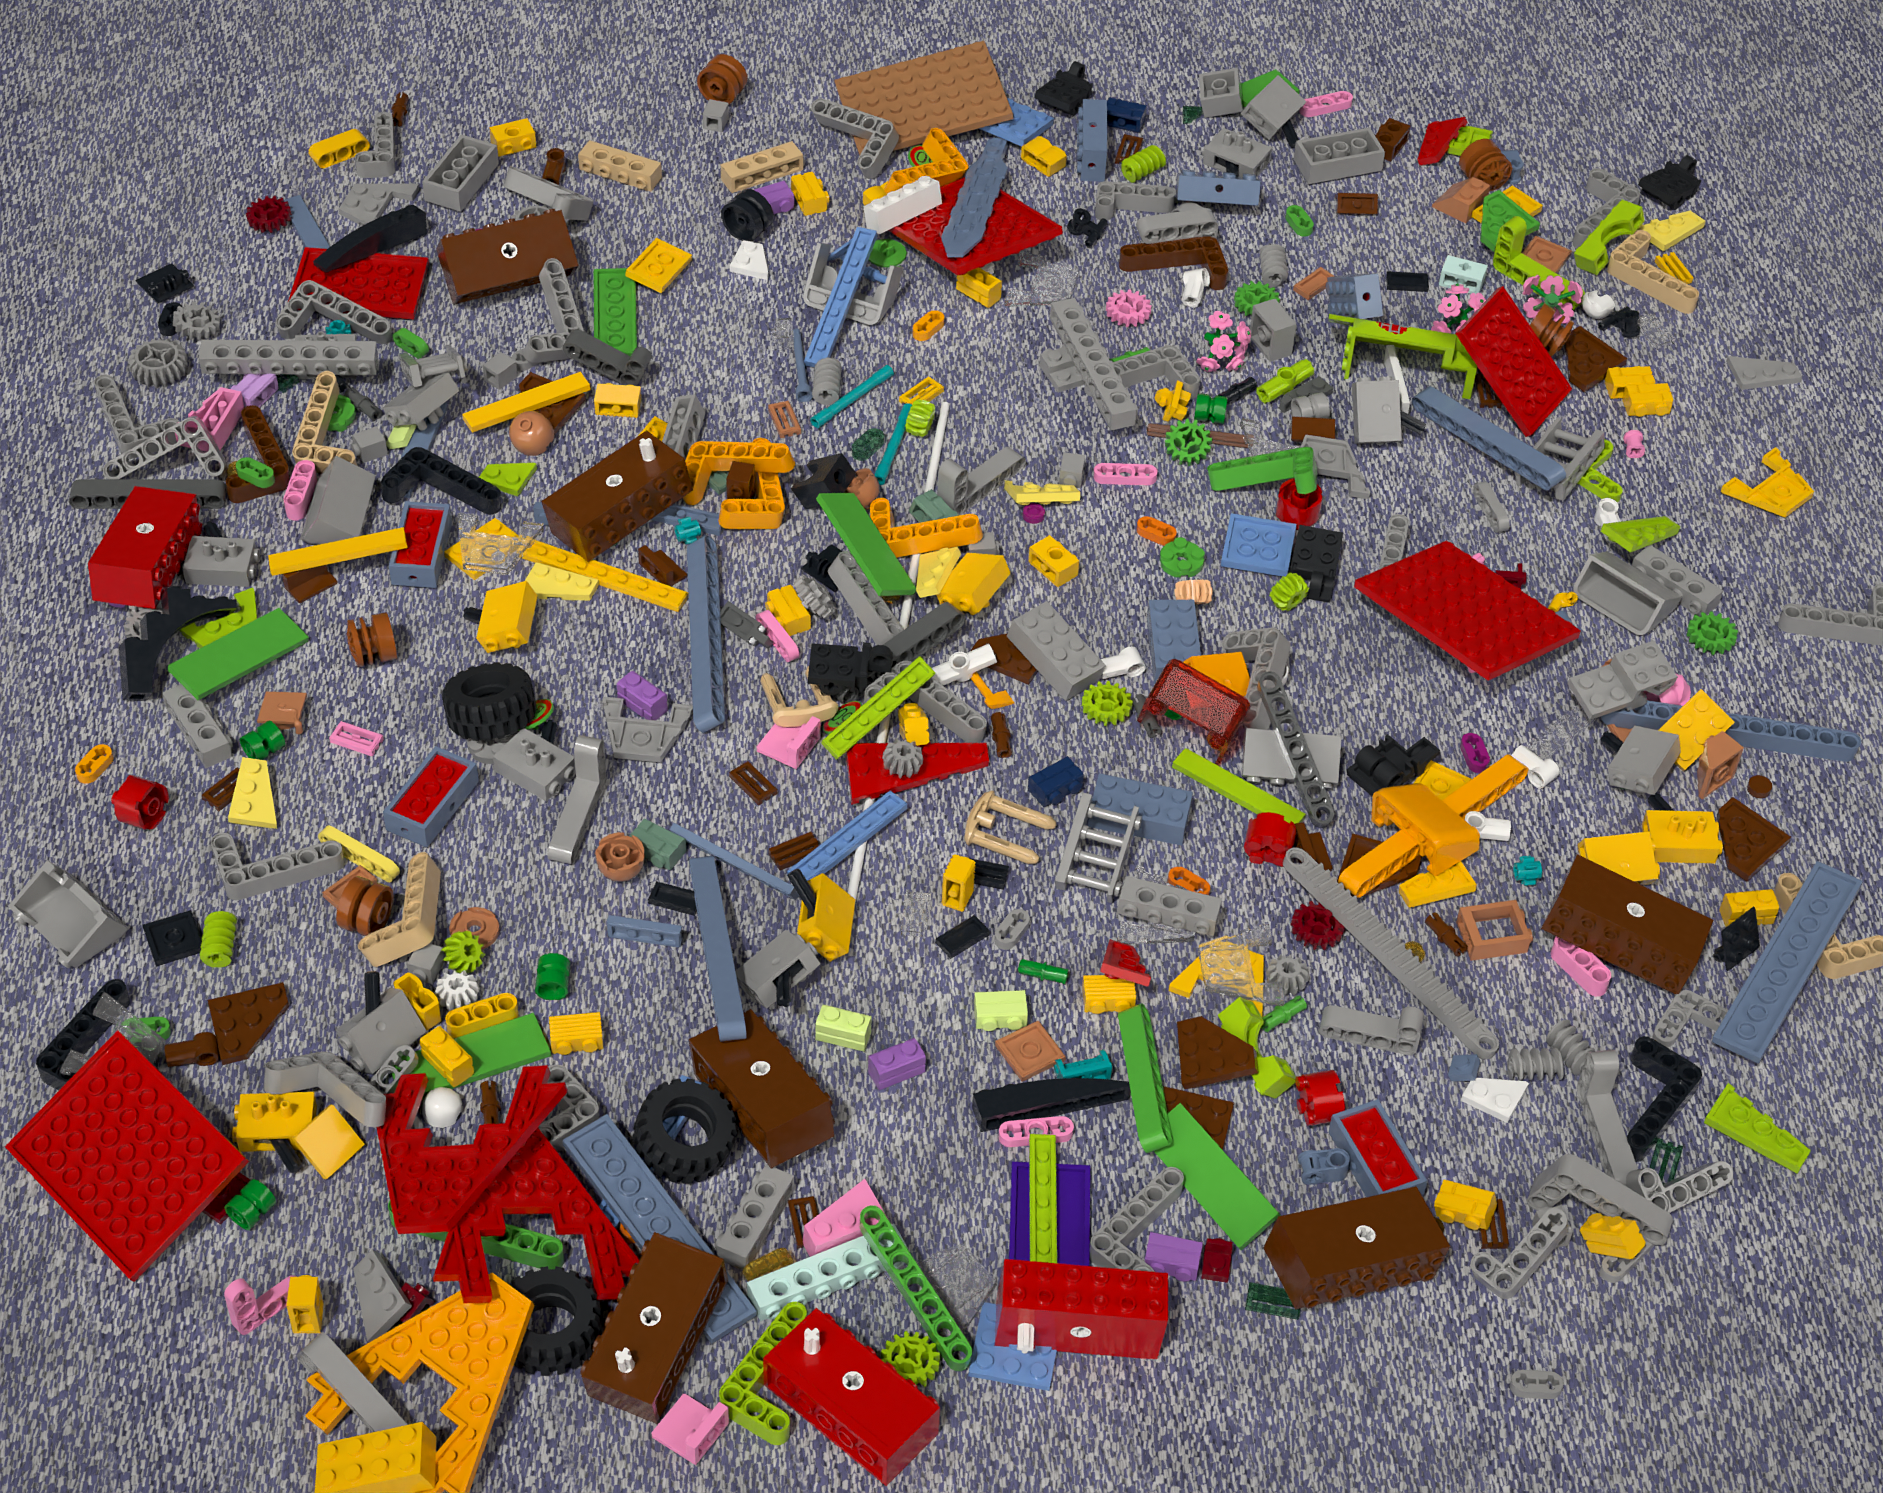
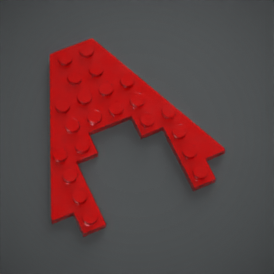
[376,1065,568,1234]
[433,1124,640,1303]

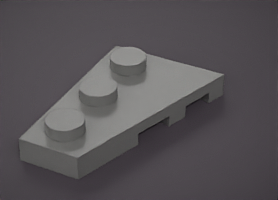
[1726,356,1802,390]
[353,1250,412,1342]

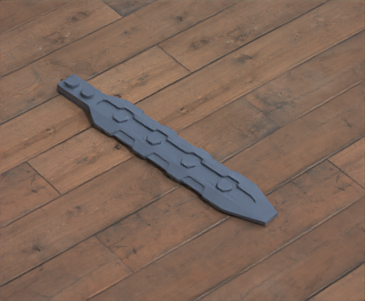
[941,138,1008,257]

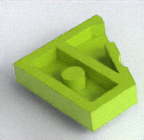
[1447,125,1493,156]
[479,463,537,496]

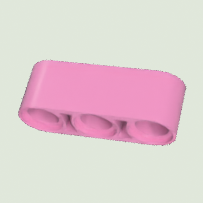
[284,460,317,520]
[1550,936,1611,996]

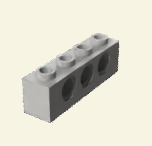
[662,394,705,460]
[1632,545,1723,617]
[162,684,233,769]
[1117,876,1222,936]
[715,1164,794,1271]

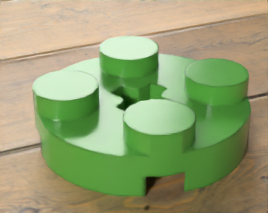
[327,395,356,432]
[1160,537,1205,578]

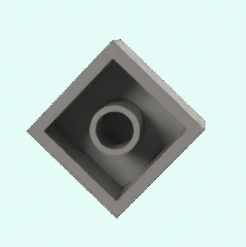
[1199,68,1243,118]
[1250,299,1297,362]

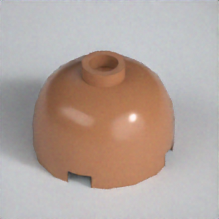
[509,411,554,456]
[844,468,880,510]
[595,832,645,882]

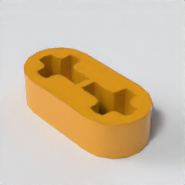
[912,310,944,341]
[75,744,113,784]

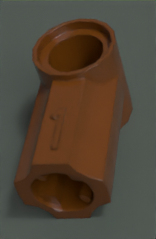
[542,148,566,185]
[164,1032,218,1067]

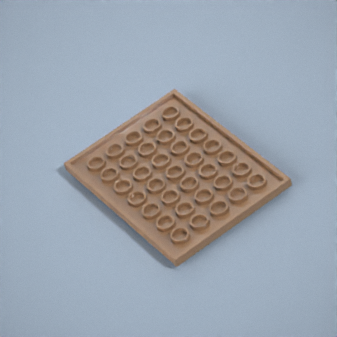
[834,41,1014,156]

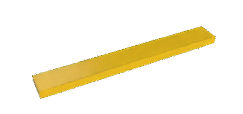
[517,537,689,612]

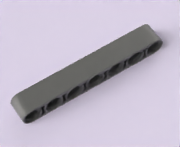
[69,479,227,509]
[833,602,966,704]
[1257,671,1334,828]

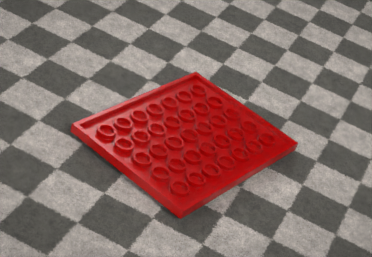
[888,177,1063,276]
[1354,540,1581,681]
[5,1030,250,1282]

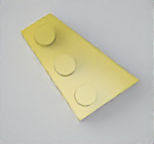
[1637,210,1705,251]
[1004,480,1080,505]
[916,547,961,598]
[525,562,599,601]
[228,757,277,829]

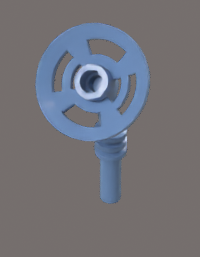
[827,239,887,284]

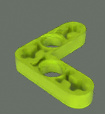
[1577,439,1623,502]

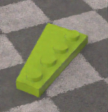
[1704,1083,1811,1174]

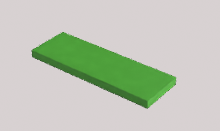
[594,268,637,356]
[816,493,916,596]
[168,608,309,700]
[391,1013,551,1099]
[1154,1103,1281,1250]

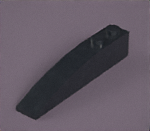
[313,205,427,273]
[972,1078,1130,1132]

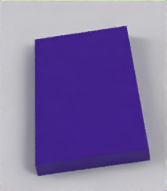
[1009,1161,1090,1266]

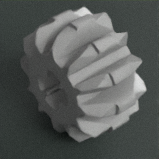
[882,738,923,778]
[1266,953,1309,996]

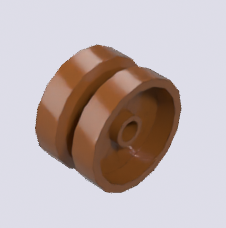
[697,54,748,104]
[336,876,394,936]

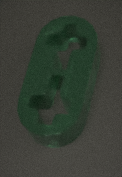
[851,428,884,461]

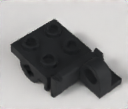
[1034,61,1093,116]
[1638,155,1701,210]
[1290,525,1343,603]
[808,642,893,695]
[1346,734,1441,797]

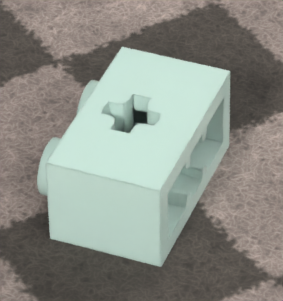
[1439,255,1488,294]

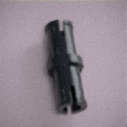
[1217,377,1257,405]

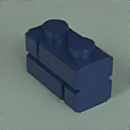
[1107,97,1147,133]
[1028,756,1084,807]

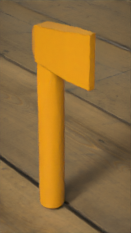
[961,666,1015,709]

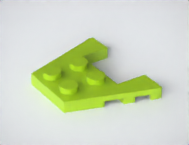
[180,587,257,648]

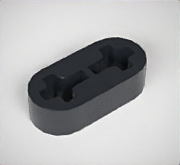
[158,302,182,336]

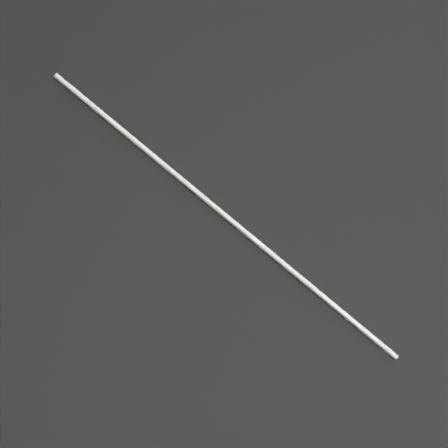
[847,402,950,902]

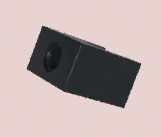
[791,453,857,509]

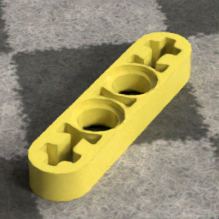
[318,825,400,882]

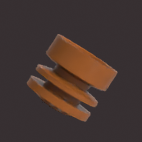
[1459,138,1512,192]
[1530,303,1575,357]
[346,612,397,667]

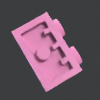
[757,716,821,769]
[652,1394,729,1465]

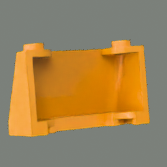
[1371,783,1480,876]

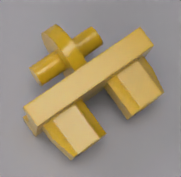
[1155,380,1191,421]

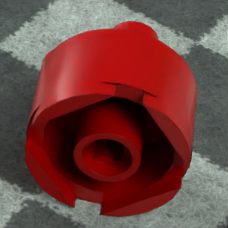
[1276,479,1323,530]
[111,775,169,830]
[1244,812,1296,866]
[1295,1069,1345,1126]

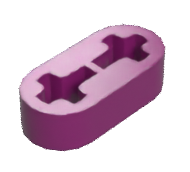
[1460,733,1490,773]

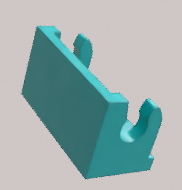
[1053,1049,1112,1080]

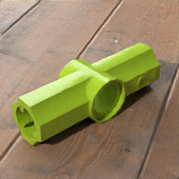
[1256,359,1314,403]

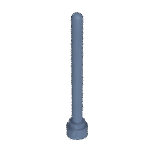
[792,328,813,402]

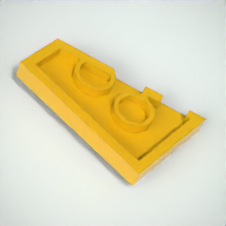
[1399,861,1477,908]

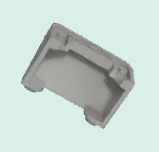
[8,860,129,969]

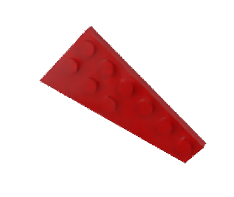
[846,743,989,805]

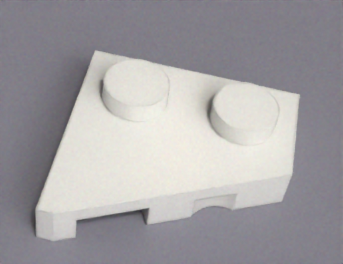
[730,240,768,280]
[1461,1078,1529,1123]

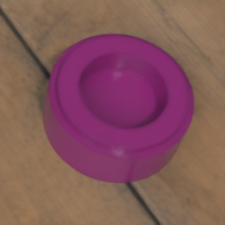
[1023,503,1045,524]

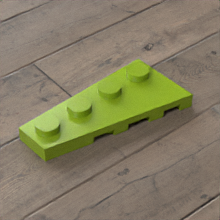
[1600,516,1680,553]

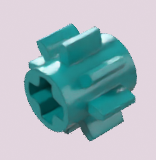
[325,320,351,334]
[674,517,701,545]
[1513,855,1542,886]

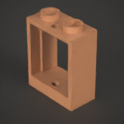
[1456,900,1533,961]

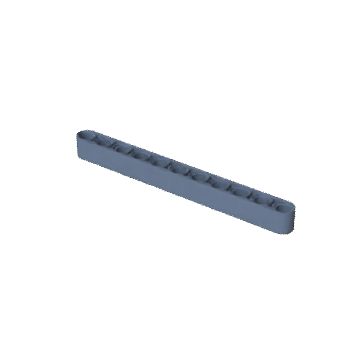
[687,535,725,733]
[1601,700,1861,762]
[689,856,746,1042]

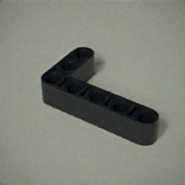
[381,447,501,515]
[36,979,130,1091]
[1627,1036,1702,1162]

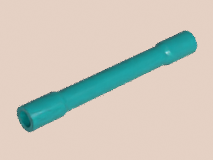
[810,365,894,429]
[874,403,912,485]

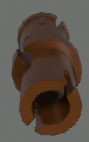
[391,92,409,127]
[990,712,1012,758]
[1425,912,1468,957]
[480,1081,501,1124]

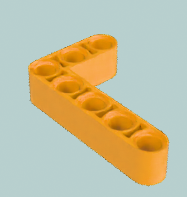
[884,128,968,194]
[718,438,785,529]
[683,441,795,505]
[870,498,983,558]

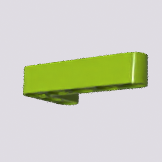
[1493,216,1585,310]
[719,1302,807,1445]

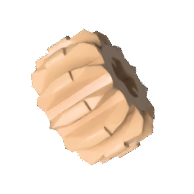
[1174,579,1213,605]

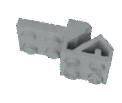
[1567,640,1678,720]

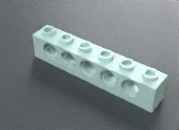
[747,1223,908,1321]

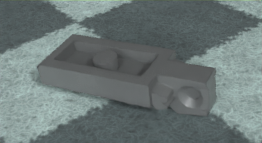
[1278,376,1333,413]
[720,601,773,649]

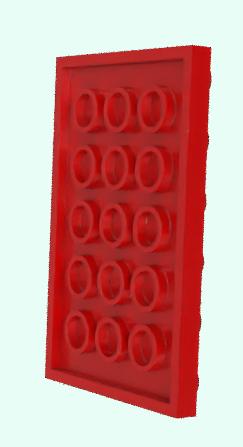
[288,247,429,319]
[1455,286,1572,437]

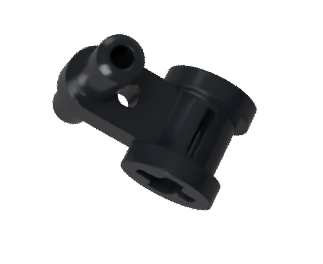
[1067,208,1108,247]
[1598,306,1640,337]

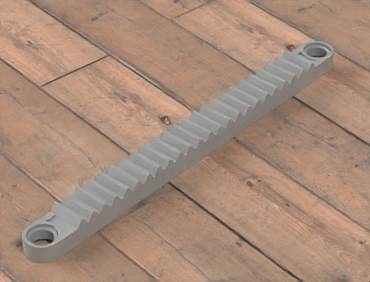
[1283,848,1499,1059]

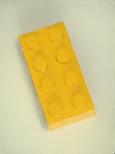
[315,1422,437,1493]

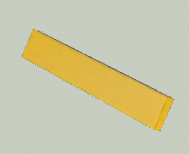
[462,372,590,433]
[268,527,407,576]

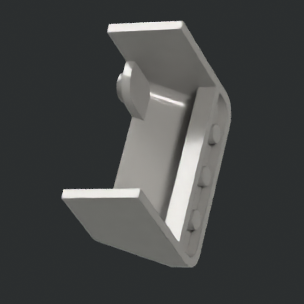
[803,243,904,325]

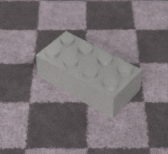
[1293,127,1385,184]
[422,134,499,212]
[1007,601,1106,701]

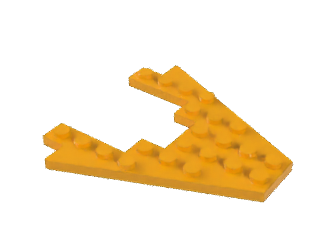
[305,1273,535,1493]

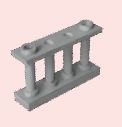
[399,345,468,387]
[1514,417,1605,501]
[1055,792,1142,903]

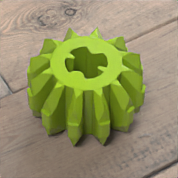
[905,399,936,437]
[1269,573,1309,611]
[441,931,486,974]

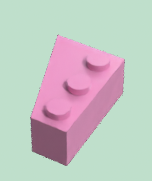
[175,387,244,452]
[803,1179,888,1257]

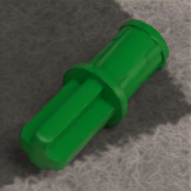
[1018,959,1069,984]

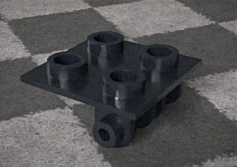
[135,263,194,304]
[801,544,843,591]
[1713,906,1760,971]

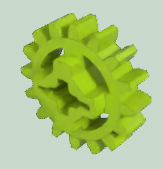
[1081,681,1133,726]
[881,1331,940,1387]

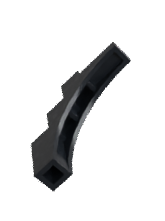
[119,586,237,701]

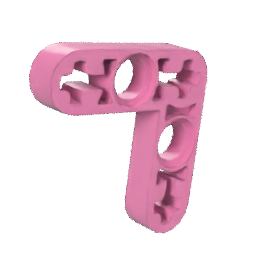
[224,1275,297,1335]

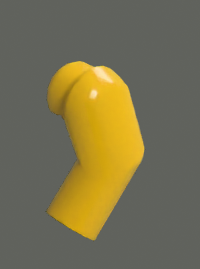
[1548,591,1578,612]

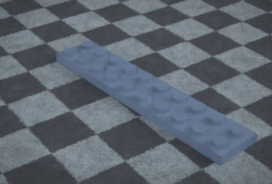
[1712,861,1863,1064]
[563,1114,757,1344]

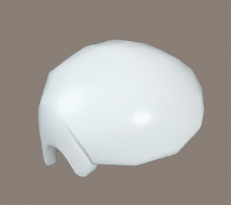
[1581,290,1615,319]
[422,1087,462,1128]

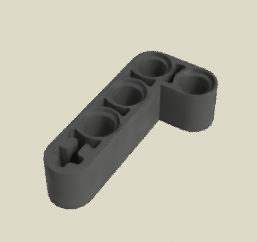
[563,329,652,386]

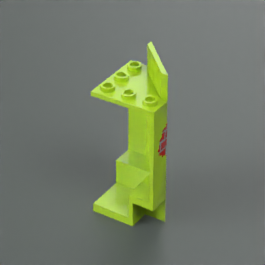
[1329,314,1477,399]

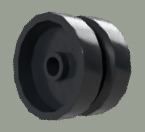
[721,189,774,241]

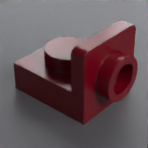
[1495,563,1526,589]
[1201,1238,1233,1283]
[399,1282,435,1323]

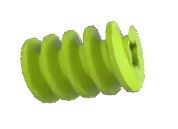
[1121,145,1166,183]
[200,911,237,967]

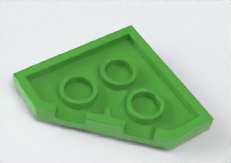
[1480,190,1540,252]

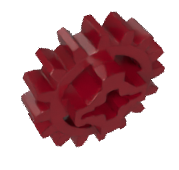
[246,195,292,233]
[1290,901,1345,950]

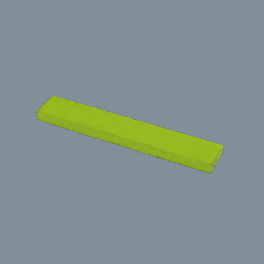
[821,656,935,760]
[1172,748,1306,824]
[1029,1134,1057,1263]

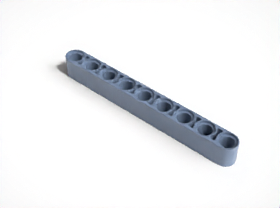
[1412,386,1566,490]

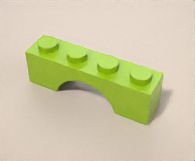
[1574,199,1645,275]
[1218,997,1296,1099]

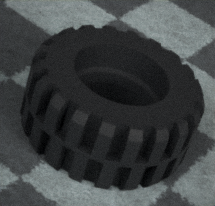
[442,662,537,741]
[633,1078,738,1184]
[511,1266,602,1376]

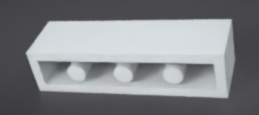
[864,176,942,234]

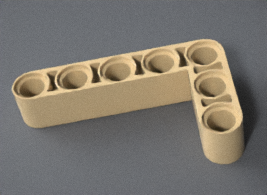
[1607,230,1699,314]
[292,371,358,474]
[358,852,441,967]
[1774,873,1883,979]

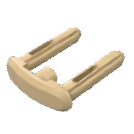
[760,666,839,727]
[964,791,1057,864]

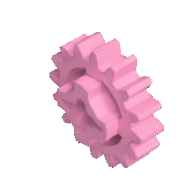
[1106,289,1151,327]

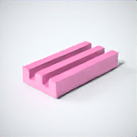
[329,721,384,756]

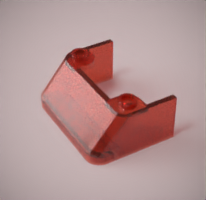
[1137,659,1251,766]

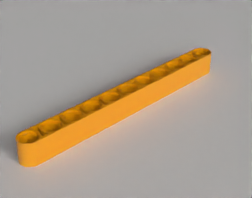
[1338,754,1529,898]

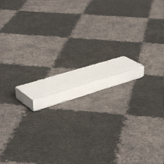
[1384,345,1410,414]

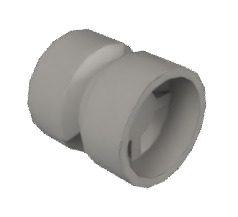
[1291,392,1330,418]

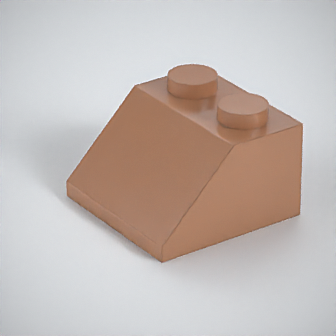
[1432,177,1490,223]
[1697,731,1744,799]

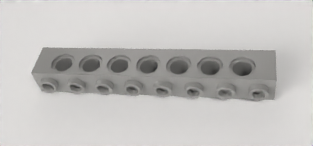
[1050,298,1138,430]
[199,340,378,375]

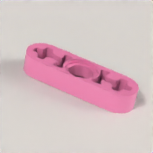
[1299,91,1353,117]
[1093,463,1157,485]
[756,610,799,662]
[999,1116,1074,1147]

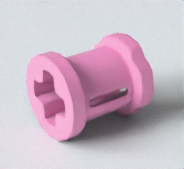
[1623,430,1645,458]

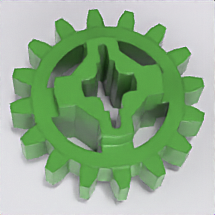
[1234,281,1280,316]
[1165,419,1212,466]
[1686,611,1738,655]

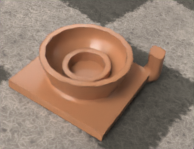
[257,691,307,734]

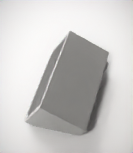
[300,456,376,545]
[1573,551,1682,635]
[1242,728,1341,789]

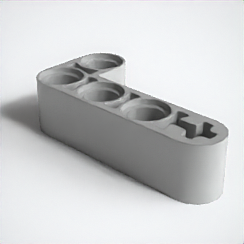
[355,112,395,178]
[1095,181,1176,221]
[1136,208,1218,244]
[1319,1005,1424,1055]
[1626,1161,1733,1213]
[1471,1208,1568,1299]

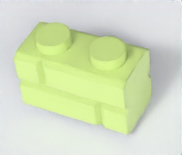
[974,990,1028,1031]
[815,1004,872,1052]

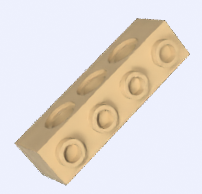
[578,140,662,192]
[720,141,803,193]

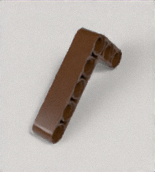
[1119,236,1228,290]
[225,405,290,503]

